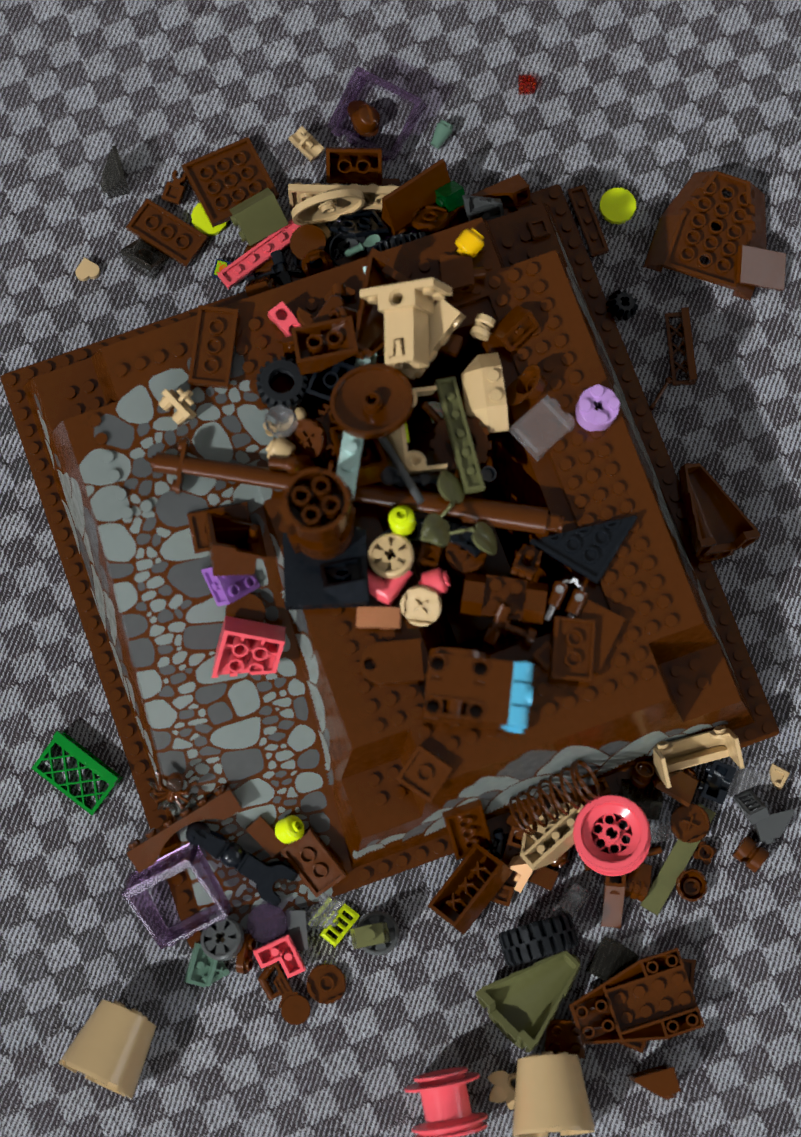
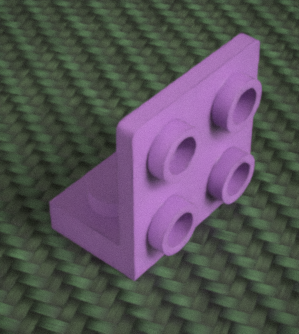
[201,566,260,606]

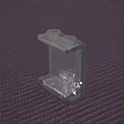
[510,395,575,461]

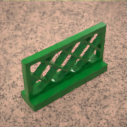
[31,731,123,816]

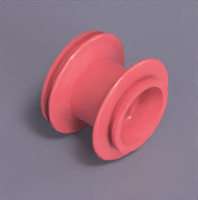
[573,795,651,876]
[404,1067,488,1137]

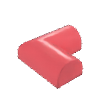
[367,568,413,607]
[253,934,306,978]

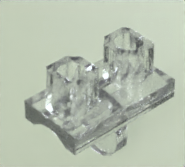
[306,892,343,930]

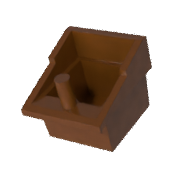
[206,513,267,576]

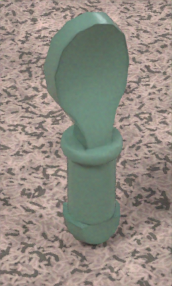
[345,234,381,258]

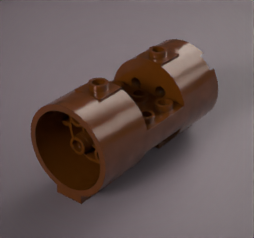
[277,468,356,560]

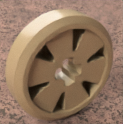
[368,533,414,579]

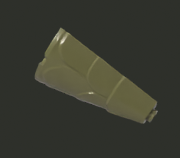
[475,951,581,1053]

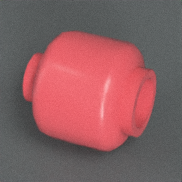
[418,568,451,595]

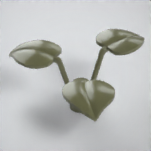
[421,470,497,555]

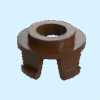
[301,249,334,277]

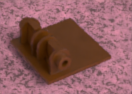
[545,1019,586,1058]

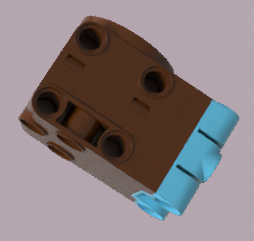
[422,648,534,734]

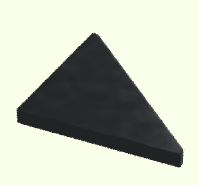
[529,515,638,584]

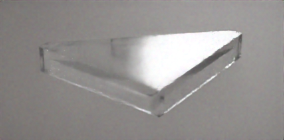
[725,764,771,799]

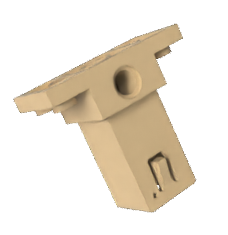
[360,277,453,371]

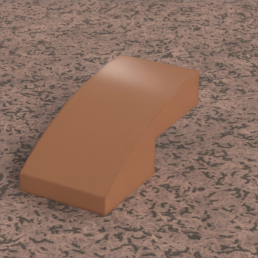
[356,607,402,629]

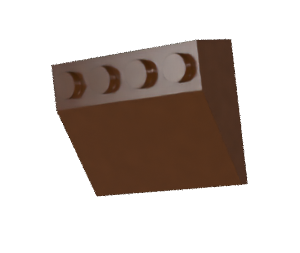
[382,158,451,237]

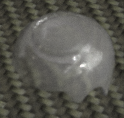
[264,405,298,438]

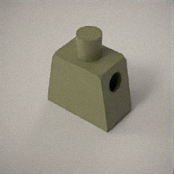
[350,922,391,949]

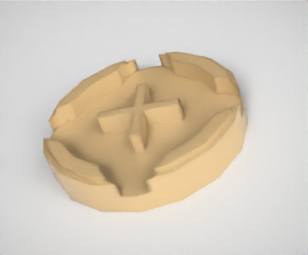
[400,585,442,626]

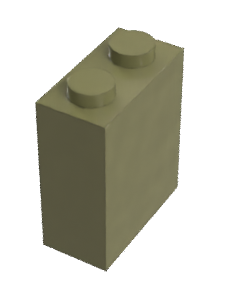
[229,188,288,246]

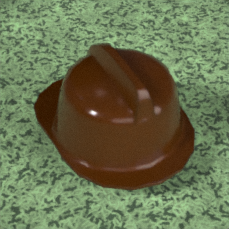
[347,100,380,138]
[505,365,548,406]

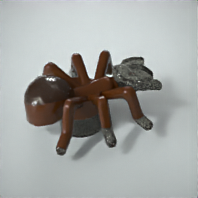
[149,770,198,814]

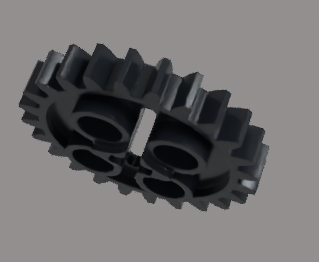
[367,232,426,255]

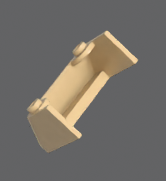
[377,386,448,475]
[653,726,745,788]

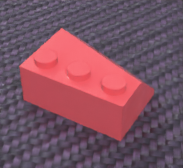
[212,616,285,678]

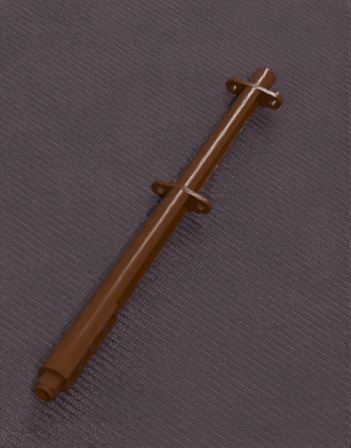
[151,437,564,535]

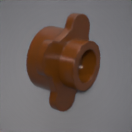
[693,841,716,865]

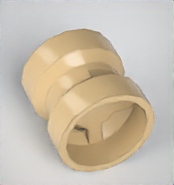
[470,313,496,341]

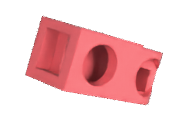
[268,301,301,337]

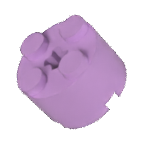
[575,385,620,432]

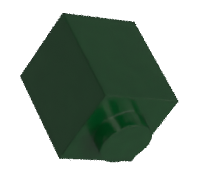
[435,181,465,213]

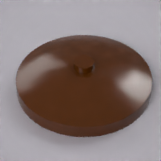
[330,364,414,439]

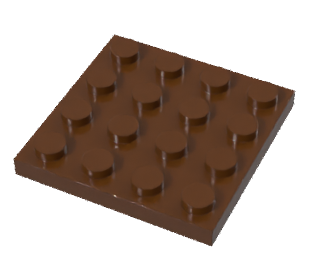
[181,137,280,227]

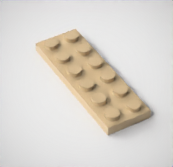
[288,183,400,210]

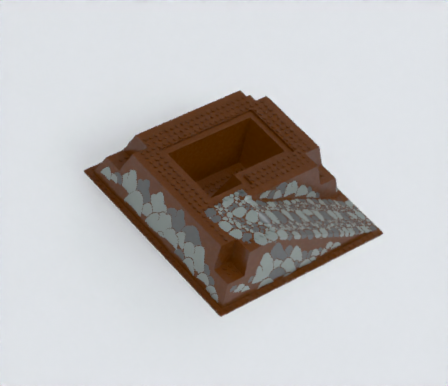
[1,184,779,948]

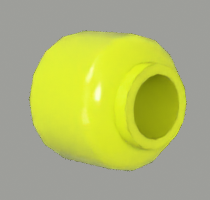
[388,505,416,536]
[275,815,305,844]

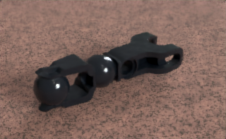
[186,821,298,906]

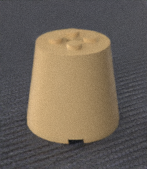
[59,999,157,1099]
[512,1051,595,1137]

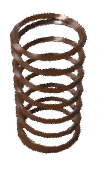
[509,759,601,836]

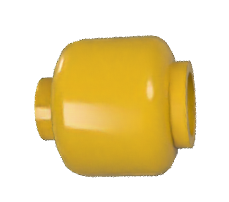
[455,228,485,258]

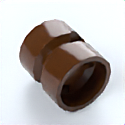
[732,835,770,873]

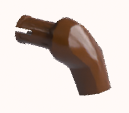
[268,454,317,474]

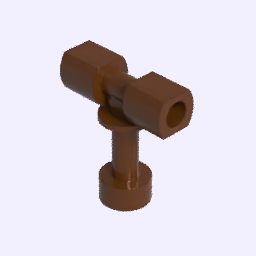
[483,601,537,646]

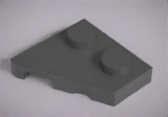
[462,195,504,222]

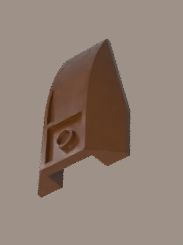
[569,947,705,1045]

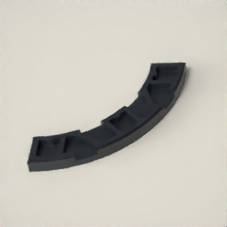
[374,518,484,558]

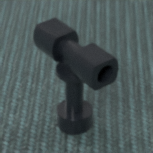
[247,250,293,286]

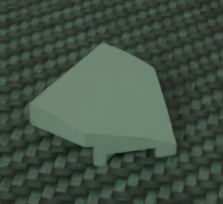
[184,943,230,987]

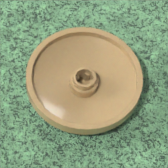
[291,189,365,226]

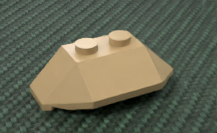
[461,352,509,433]
[520,802,584,870]

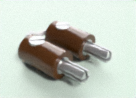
[544,578,589,621]

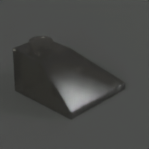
[100,145,130,199]

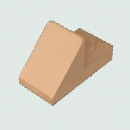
[508,855,533,893]

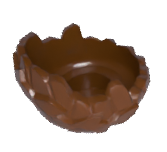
[676,868,708,902]

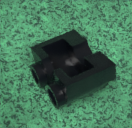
[697,760,737,805]

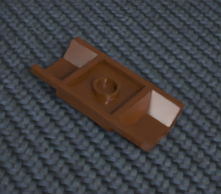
[460,572,548,625]

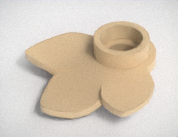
[488,1070,516,1110]

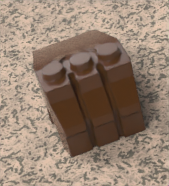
[510,544,543,582]
[625,863,652,902]

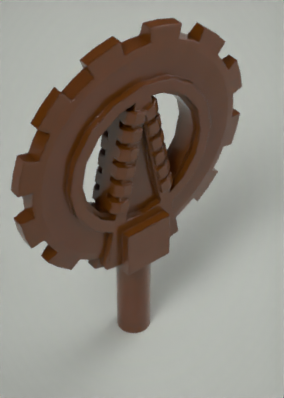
[421,401,492,472]

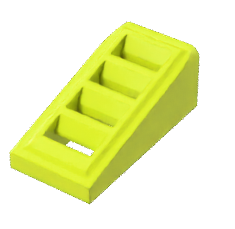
[320,903,360,947]

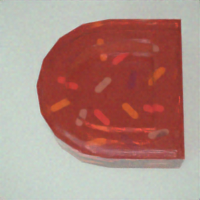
[518,75,537,95]

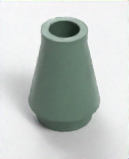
[430,120,453,149]

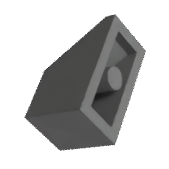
[753,809,794,845]

